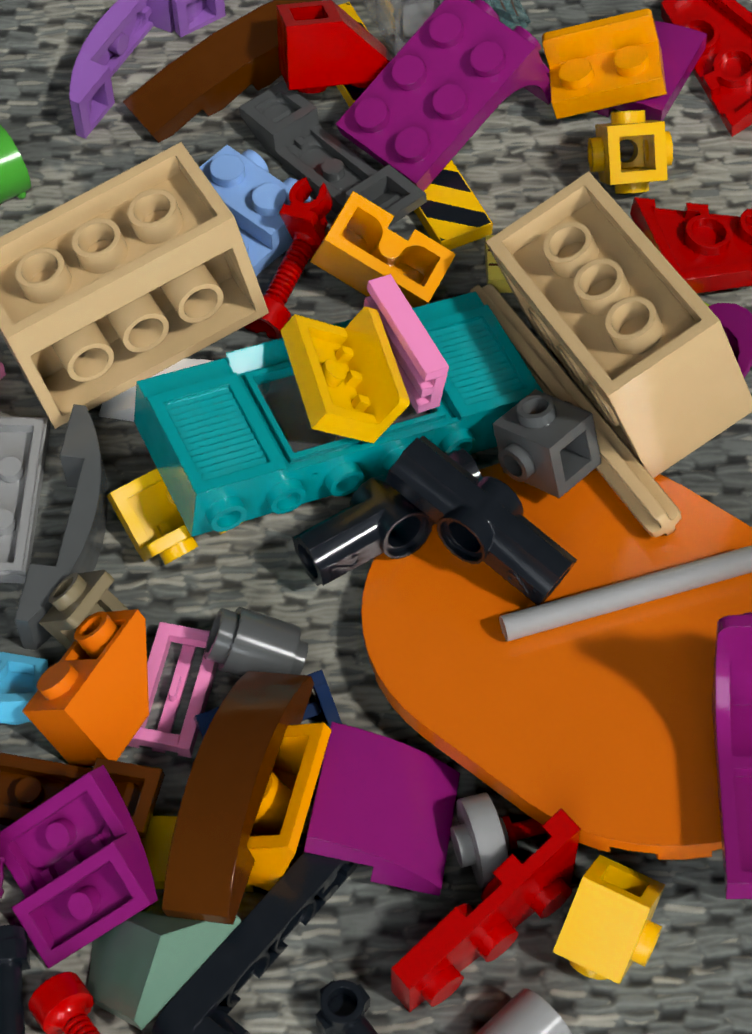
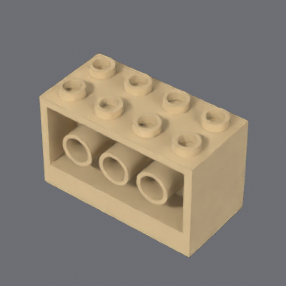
[0,142,269,429]
[485,171,752,478]

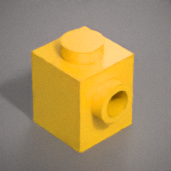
[553,854,665,984]

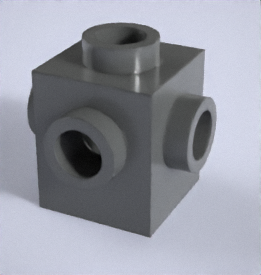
[492,389,601,498]

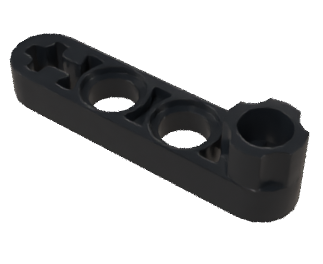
[151,852,358,1034]

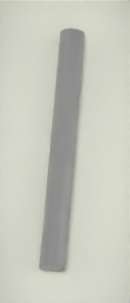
[499,545,752,642]

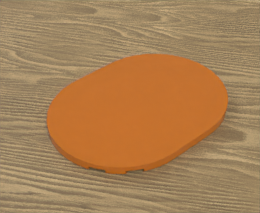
[361,463,752,860]

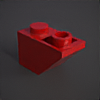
[276,0,393,94]

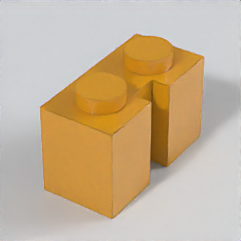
[310,191,456,308]

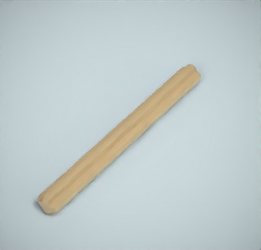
[470,284,682,538]

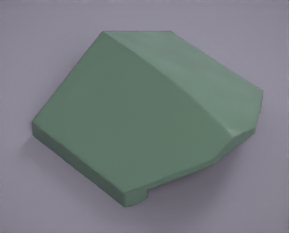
[87,895,242,1030]

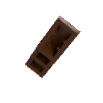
[123,0,323,143]

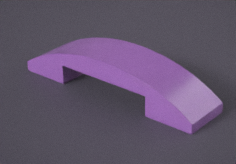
[69,0,175,139]

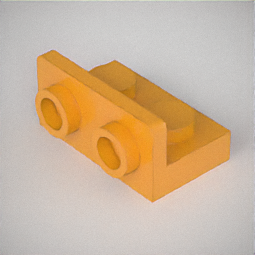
[542,8,667,119]

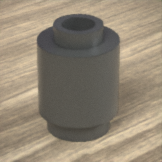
[204,607,308,677]

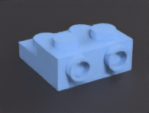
[199,145,311,276]

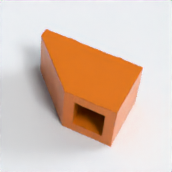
[22,609,149,766]

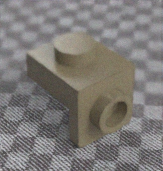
[39,570,129,650]

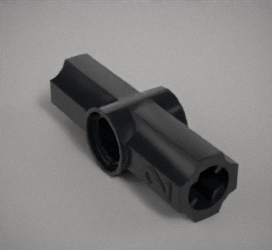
[384,436,577,605]
[292,448,482,586]

